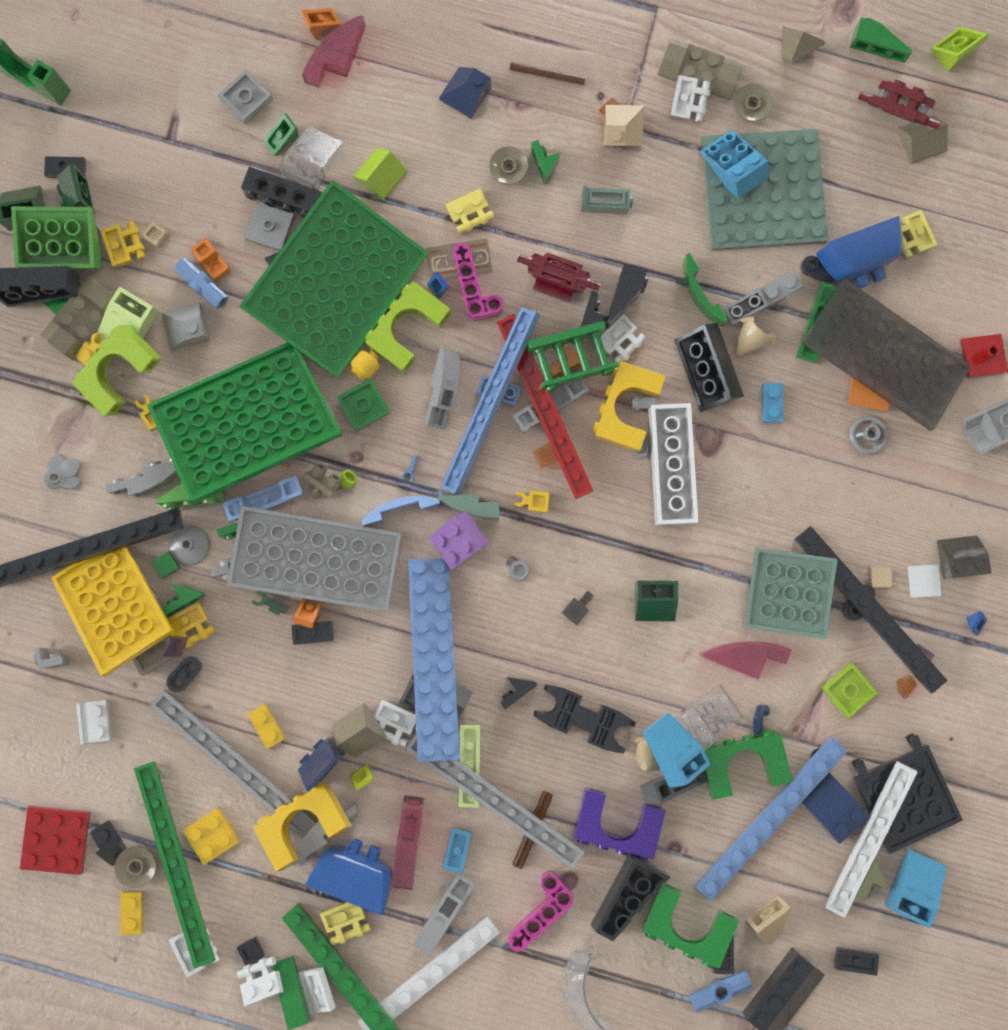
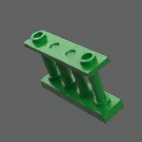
[526,321,618,392]

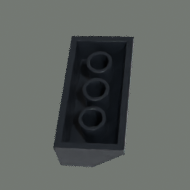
[675,323,744,412]
[742,947,825,1030]

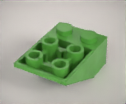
[155,483,226,510]

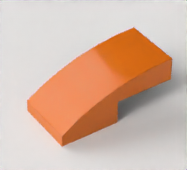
[190,238,231,283]

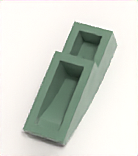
[439,495,499,520]

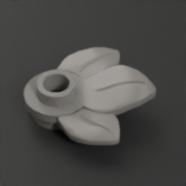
[44,454,81,490]

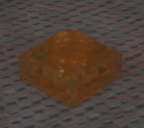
[532,442,558,469]

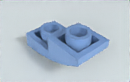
[476,375,521,406]

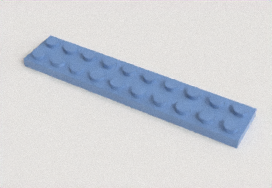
[408,558,460,763]

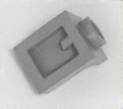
[34,648,70,669]

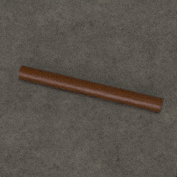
[509,62,586,85]

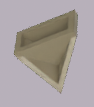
[782,26,825,63]

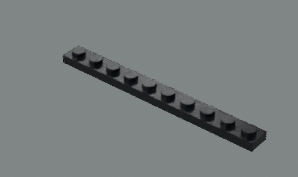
[0,508,184,587]
[794,526,948,694]

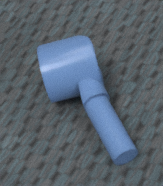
[402,455,418,482]

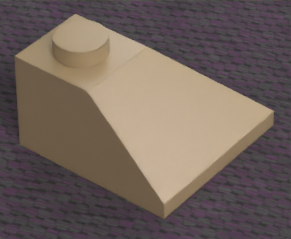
[604,105,644,146]
[746,896,791,945]

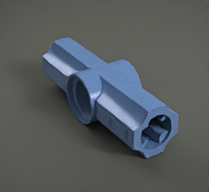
[174,258,229,309]
[688,969,753,1013]

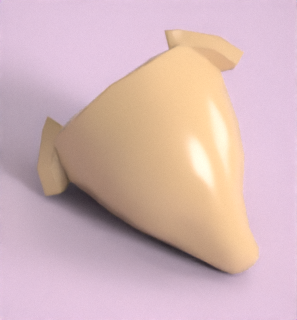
[735,316,775,357]
[634,738,660,772]

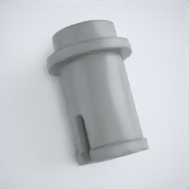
[631,396,656,412]

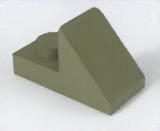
[856,860,888,902]

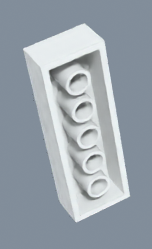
[648,403,698,526]

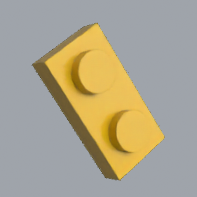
[248,703,286,749]
[121,891,144,935]

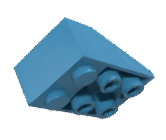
[701,130,770,198]
[642,713,711,787]
[884,849,947,928]

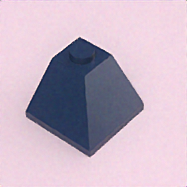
[439,67,491,119]

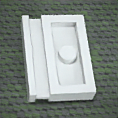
[76,700,112,744]
[297,967,336,1014]

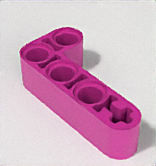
[453,243,503,321]
[508,870,573,952]

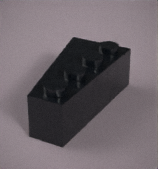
[0,266,79,308]
[591,853,670,941]

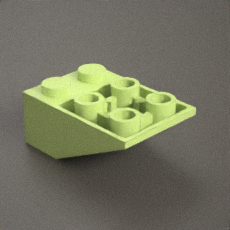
[97,287,159,362]

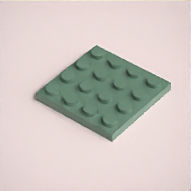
[745,548,837,639]

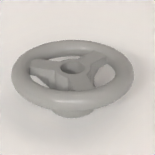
[849,416,889,454]

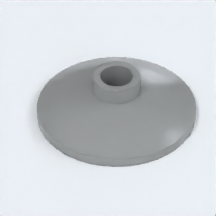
[169,525,209,565]

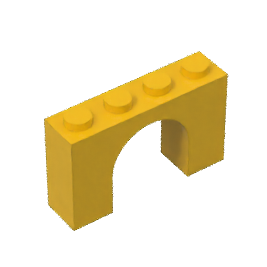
[592,361,666,453]
[253,782,352,872]

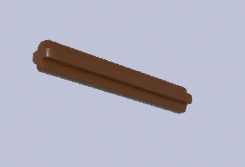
[513,791,553,869]

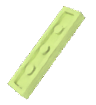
[459,724,480,808]

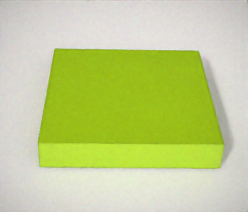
[821,662,878,719]

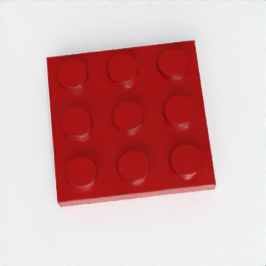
[20,806,91,875]

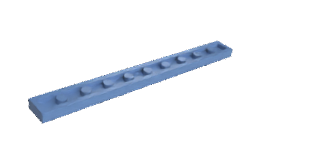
[440,307,540,495]
[695,736,848,901]

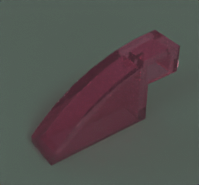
[302,15,366,88]
[699,641,792,679]
[392,795,424,890]

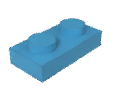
[762,383,783,423]
[442,827,472,873]

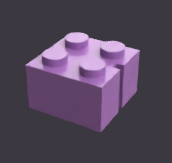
[429,511,489,570]

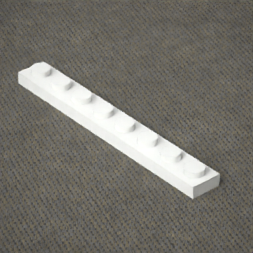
[825,761,917,918]
[358,915,500,1030]

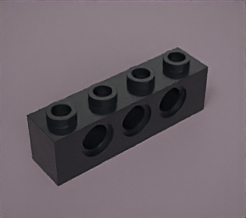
[241,167,323,218]

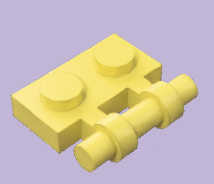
[445,189,494,234]
[901,210,938,259]
[320,902,371,946]

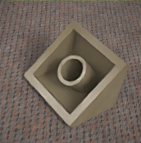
[897,115,948,163]
[334,703,387,758]

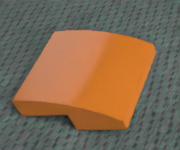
[847,366,893,412]

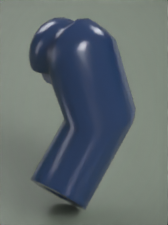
[753,704,770,734]

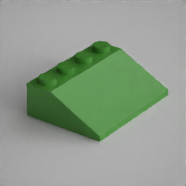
[11,206,102,269]

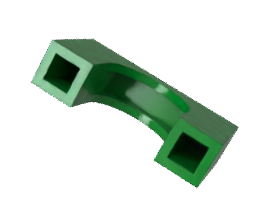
[0,38,71,106]
[703,729,792,800]
[642,883,739,969]

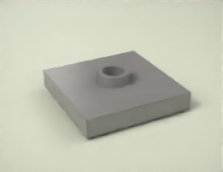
[218,70,273,125]
[244,203,294,251]

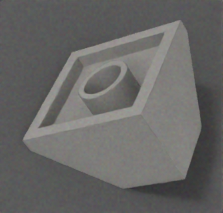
[162,303,210,351]

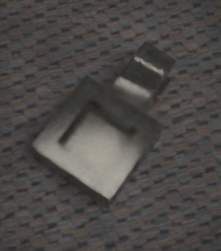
[561,591,594,626]

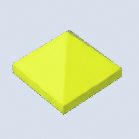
[350,764,374,790]

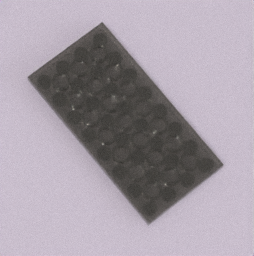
[802,278,971,431]

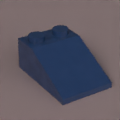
[298,737,346,791]
[801,772,870,844]

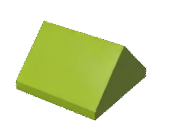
[931,26,989,72]
[353,147,407,201]

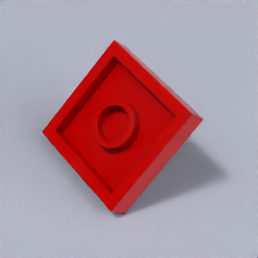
[960,333,1008,378]

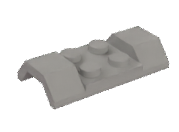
[963,398,1008,454]

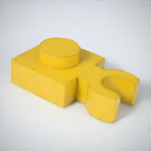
[75,333,105,366]
[135,394,157,432]
[514,490,550,513]

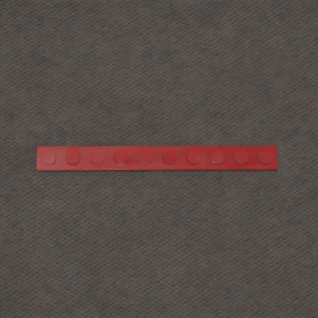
[497,314,594,500]

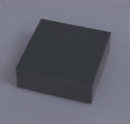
[237,936,265,966]

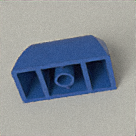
[816,216,903,289]
[305,838,393,915]

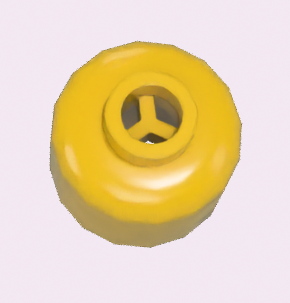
[351,350,380,380]

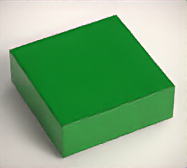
[151,551,180,579]

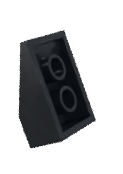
[606,263,649,329]

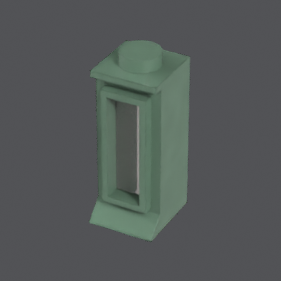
[581,186,633,214]

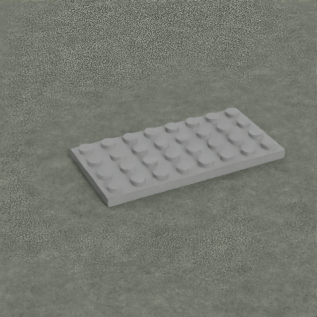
[227,506,401,612]

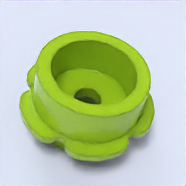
[338,470,357,488]

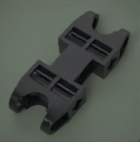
[533,684,636,754]

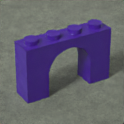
[573,787,666,861]

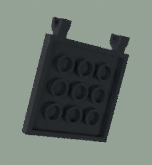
[851,733,963,854]

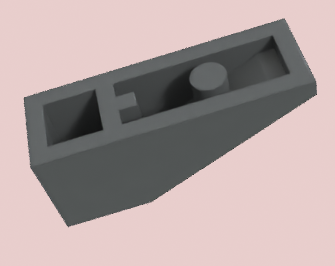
[640,772,706,805]

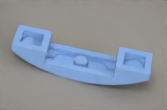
[223,475,303,522]
[362,496,441,527]

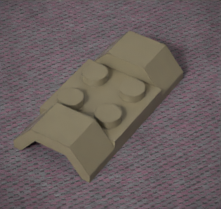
[658,39,743,100]
[40,275,114,360]

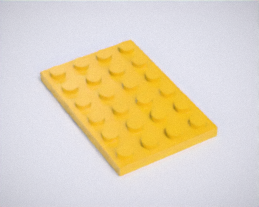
[51,546,174,678]

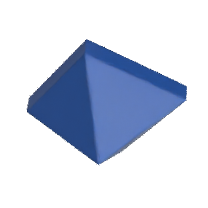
[427,272,449,299]
[966,611,987,636]

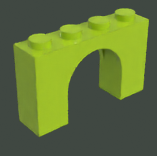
[365,281,451,374]
[72,325,162,417]

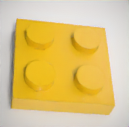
[183,807,240,865]

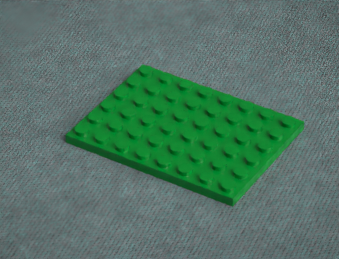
[239,180,428,378]
[147,343,342,505]

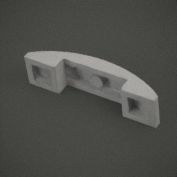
[512,379,589,433]

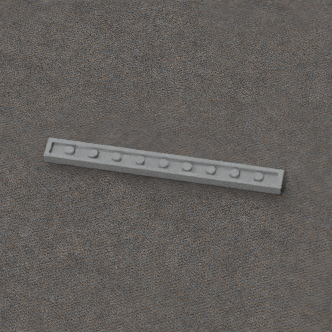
[150,689,317,838]
[406,735,585,869]

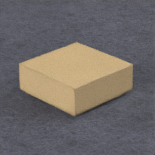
[141,221,169,249]
[869,567,892,588]

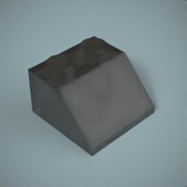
[937,535,992,579]

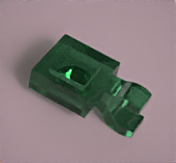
[252,591,289,615]

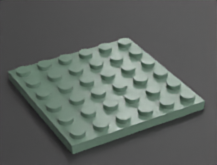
[701,129,828,251]

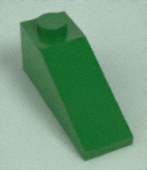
[850,17,912,63]

